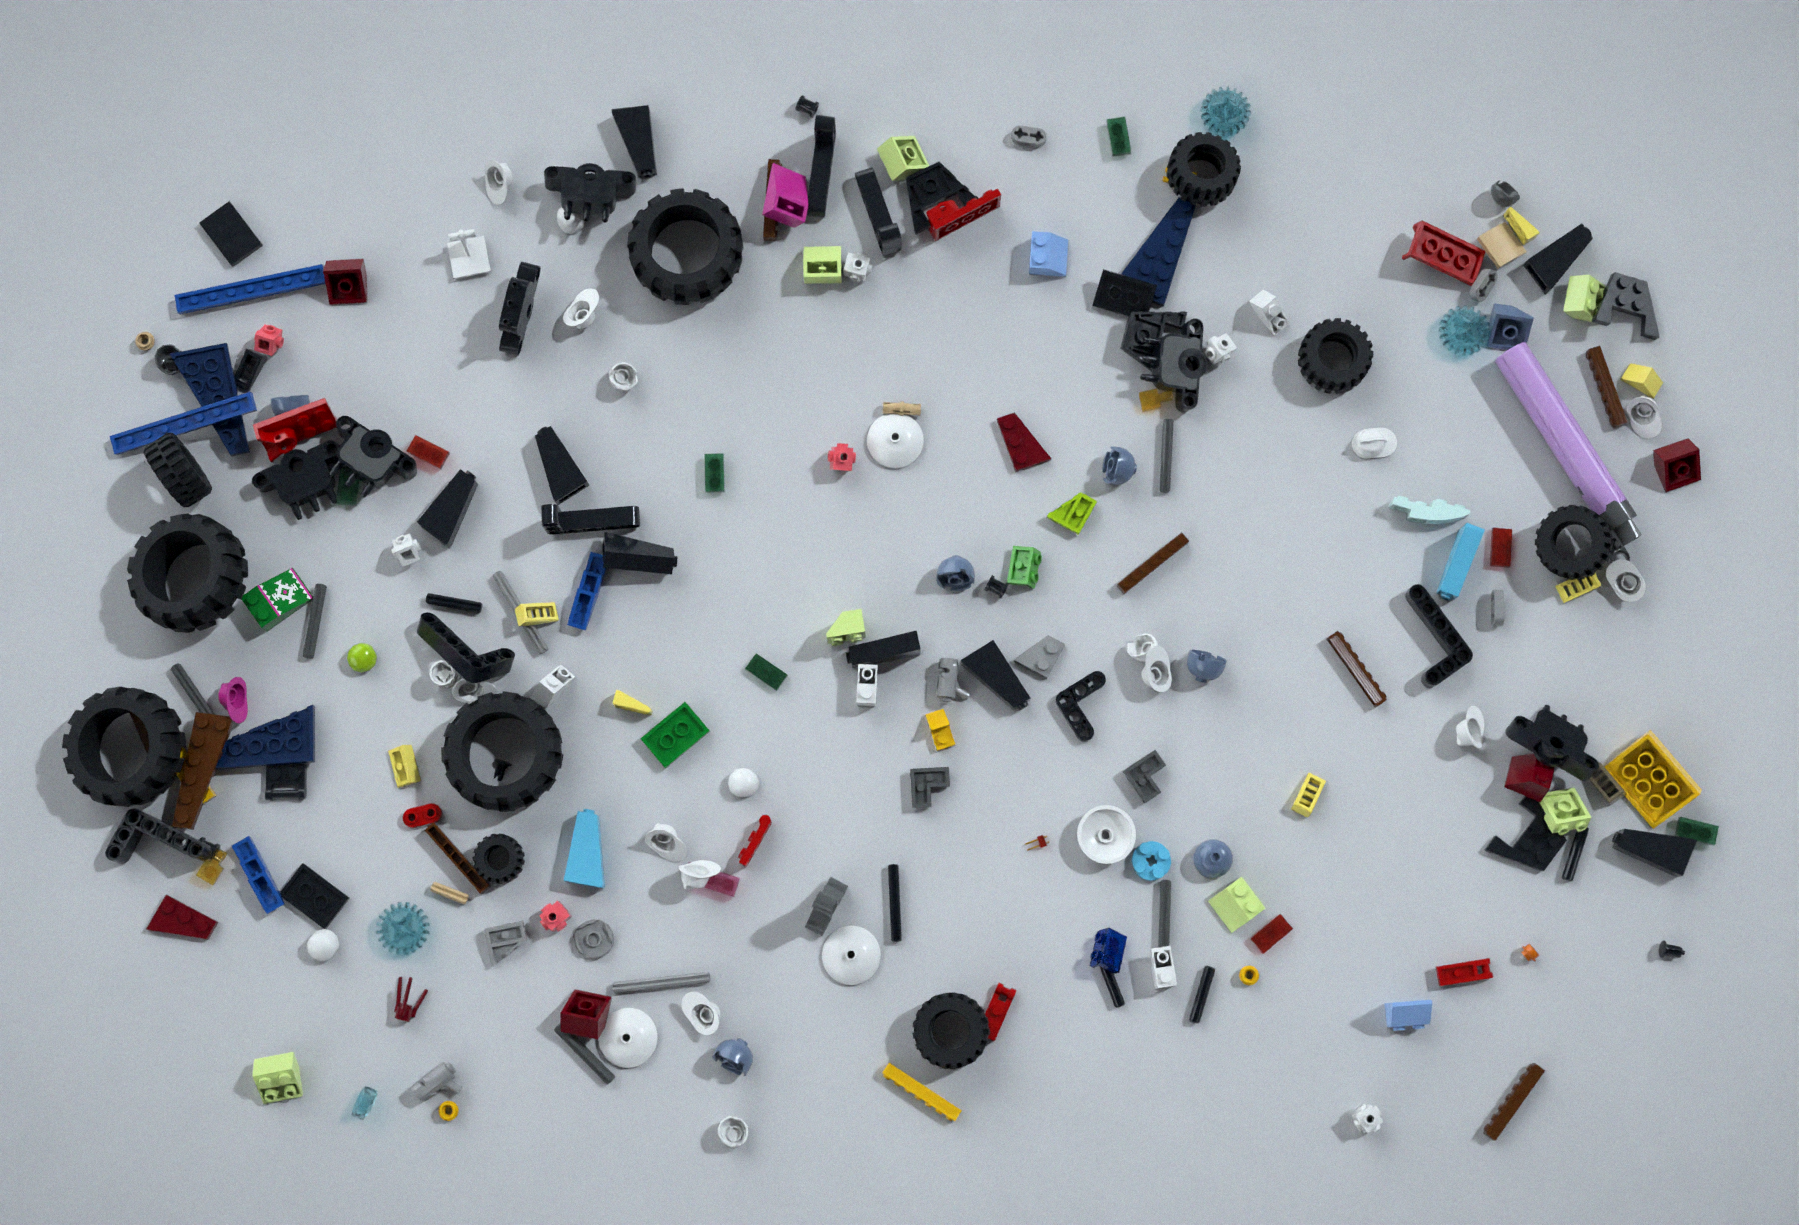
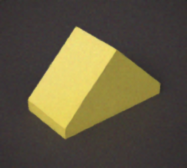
[1620,363,1663,399]

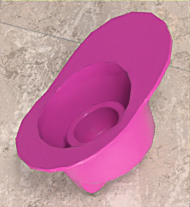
[218,677,248,723]

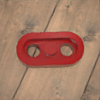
[403,803,443,828]

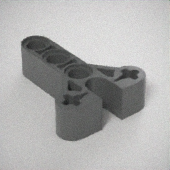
[805,877,848,936]

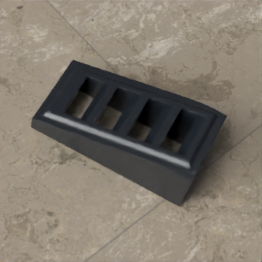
[235,349,267,391]

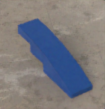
[567,552,607,630]
[232,836,285,914]

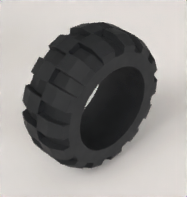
[627,188,744,305]
[127,513,248,633]
[62,686,186,807]
[441,691,563,812]

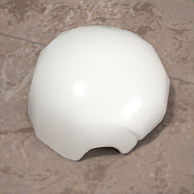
[557,206,585,234]
[609,362,638,391]
[1127,633,1158,662]
[728,768,760,797]
[307,929,339,962]
[718,1116,749,1148]

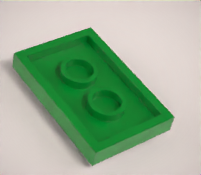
[641,702,710,769]

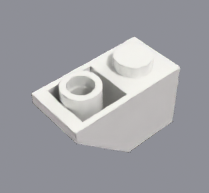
[1249,290,1289,336]
[856,664,878,706]
[531,665,575,708]
[1151,946,1177,989]

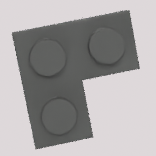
[1123,750,1166,803]
[910,767,950,808]

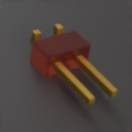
[1025,835,1050,851]

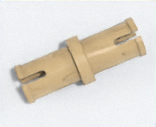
[883,401,921,416]

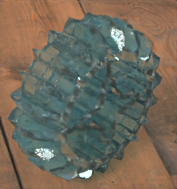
[1200,86,1251,136]
[1438,305,1490,356]
[376,902,430,955]

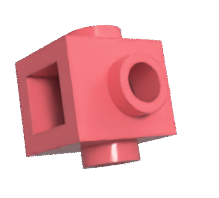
[254,324,284,356]
[828,443,856,471]
[539,901,572,932]

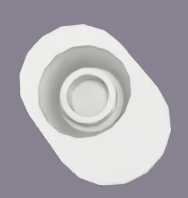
[484,160,513,205]
[563,288,599,330]
[1627,395,1662,439]
[1352,427,1397,459]
[1606,559,1646,602]
[1141,646,1172,692]
[452,676,498,704]
[1456,706,1484,748]
[645,823,687,862]
[679,860,721,890]
[681,992,721,1035]

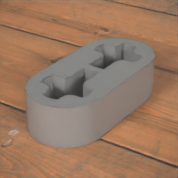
[1011,126,1046,147]
[1469,269,1498,302]
[1491,590,1504,626]

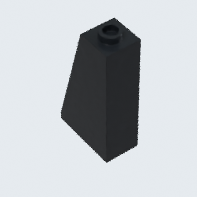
[611,105,657,178]
[1523,224,1593,295]
[535,426,590,505]
[417,469,478,549]
[602,532,678,574]
[846,630,921,668]
[960,640,1031,711]
[1612,829,1697,877]

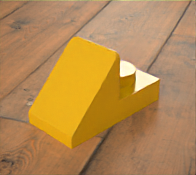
[925,709,955,751]

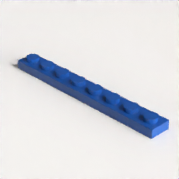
[174,264,325,315]
[110,392,257,455]

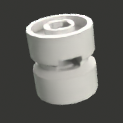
[430,660,459,689]

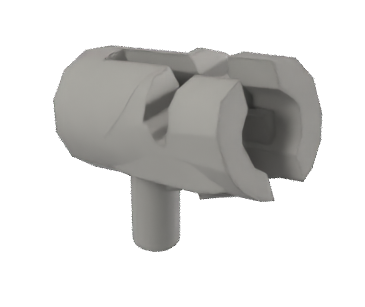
[937,658,970,702]
[411,1062,463,1102]

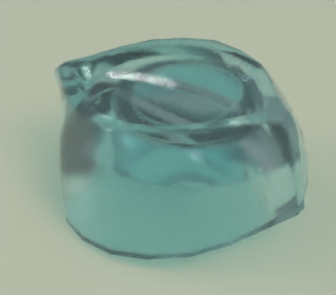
[352,1086,378,1120]

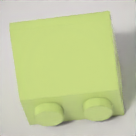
[877,136,929,181]
[1208,877,1266,933]

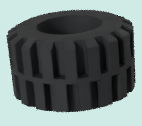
[473,833,525,884]

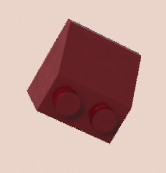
[323,258,368,305]
[1653,438,1701,492]
[1504,754,1555,802]
[560,989,612,1040]

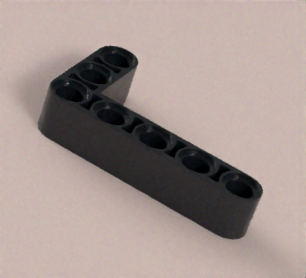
[806,115,836,218]
[854,167,901,257]
[541,504,640,535]
[1405,584,1473,688]
[417,612,515,683]
[105,808,212,864]

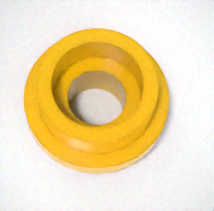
[1239,965,1259,985]
[438,1101,459,1121]

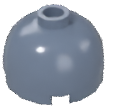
[271,395,310,416]
[1102,446,1137,485]
[936,555,975,591]
[1187,649,1227,683]
[1193,839,1233,878]
[712,1038,753,1076]

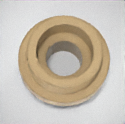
[135,332,155,351]

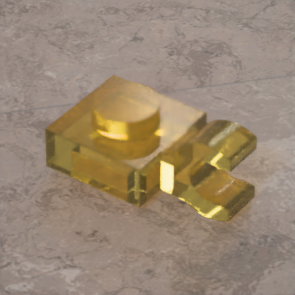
[1138,389,1173,412]
[196,849,228,885]

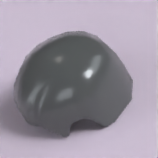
[1491,180,1520,207]
[155,344,181,375]

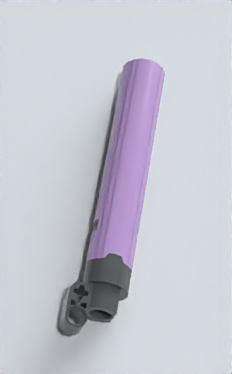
[1495,342,1642,563]

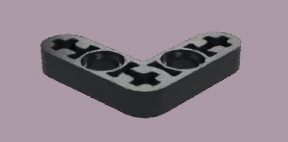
[1056,671,1106,742]

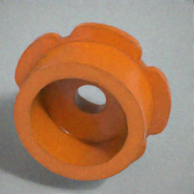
[1521,944,1540,962]

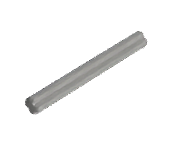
[492,571,548,654]
[613,972,710,993]

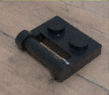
[265,764,307,800]

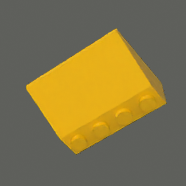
[1604,729,1702,829]

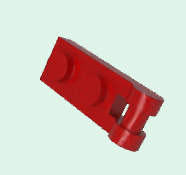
[738,815,772,867]
[1435,958,1494,986]
[985,982,1017,1041]

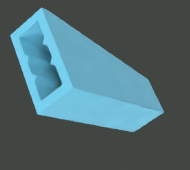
[1436,523,1485,601]
[564,809,605,889]

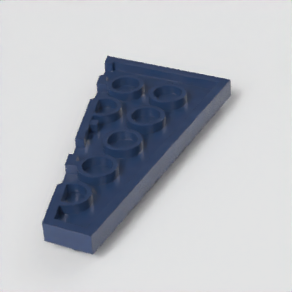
[1121,196,1196,306]
[170,343,250,456]
[215,704,315,770]

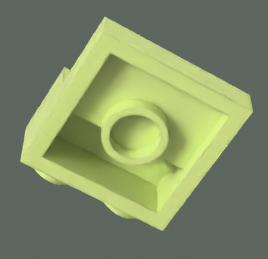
[1540,788,1591,835]

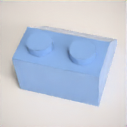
[1029,231,1068,277]
[1384,1000,1432,1031]

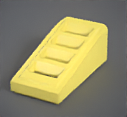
[1503,207,1540,245]
[1555,573,1601,603]
[515,602,559,626]
[613,690,653,716]
[1291,772,1326,818]

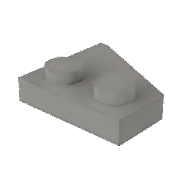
[1014,635,1065,678]
[484,920,528,966]

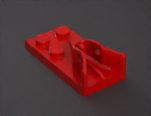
[926,188,1002,242]
[1402,220,1485,286]
[253,398,337,463]

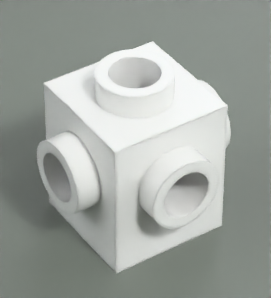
[844,253,873,282]
[1202,333,1237,365]
[391,533,421,567]
[1352,1104,1383,1134]

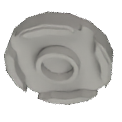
[574,919,614,959]

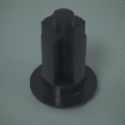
[494,759,512,781]
[1659,940,1685,958]

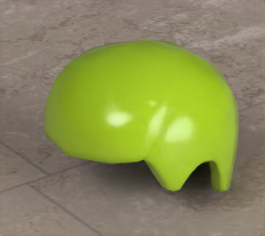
[347,643,377,673]

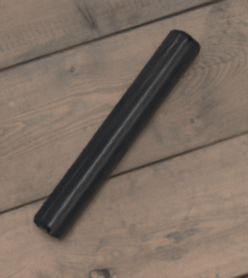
[888,864,902,942]

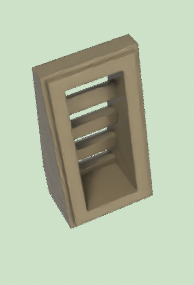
[1589,762,1626,805]

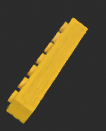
[882,1063,962,1122]

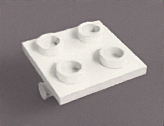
[447,229,491,279]

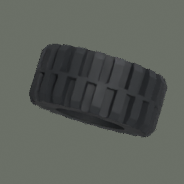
[1166,132,1241,207]
[1298,318,1374,394]
[143,433,212,508]
[1535,505,1613,580]
[912,992,990,1069]

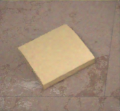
[1477,222,1527,269]

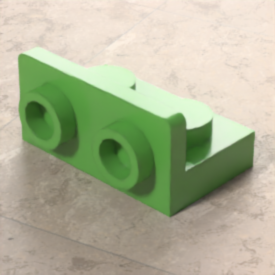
[1007,546,1042,589]

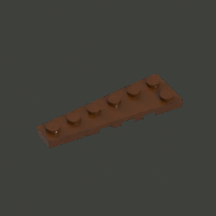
[172,712,234,830]

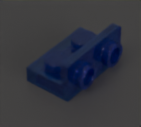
[1090,928,1127,974]

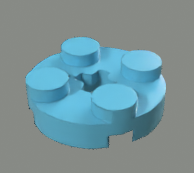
[1131,841,1171,881]

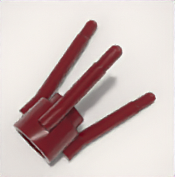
[394,977,428,1022]

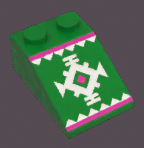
[242,567,313,632]

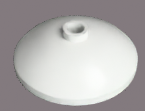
[867,414,924,469]
[1077,805,1136,864]
[822,926,881,985]
[598,1008,658,1068]

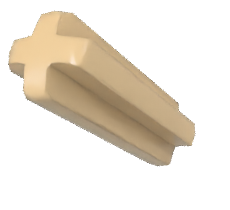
[430,882,469,904]

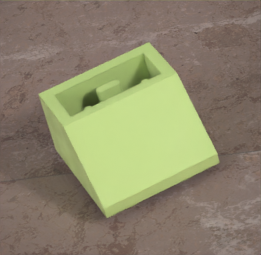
[803,246,842,284]
[1563,275,1606,322]
[826,609,866,646]
[252,1052,303,1104]

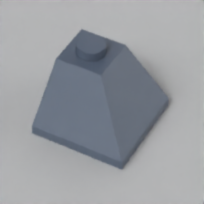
[1487,303,1534,350]

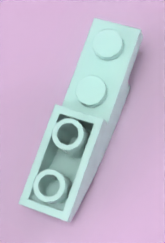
[1389,496,1471,524]

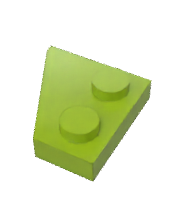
[1046,492,1097,535]

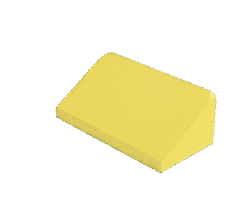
[388,745,421,788]

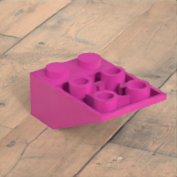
[762,163,808,228]

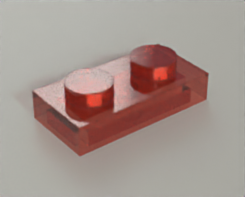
[407,435,450,469]
[1490,527,1512,568]
[1250,914,1293,954]

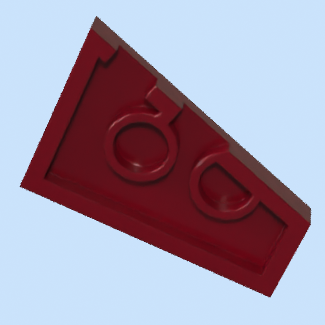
[997,412,1051,472]
[146,895,218,939]

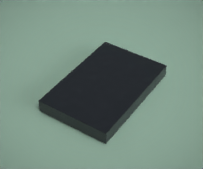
[199,201,263,267]
[1092,269,1157,316]
[280,863,350,929]

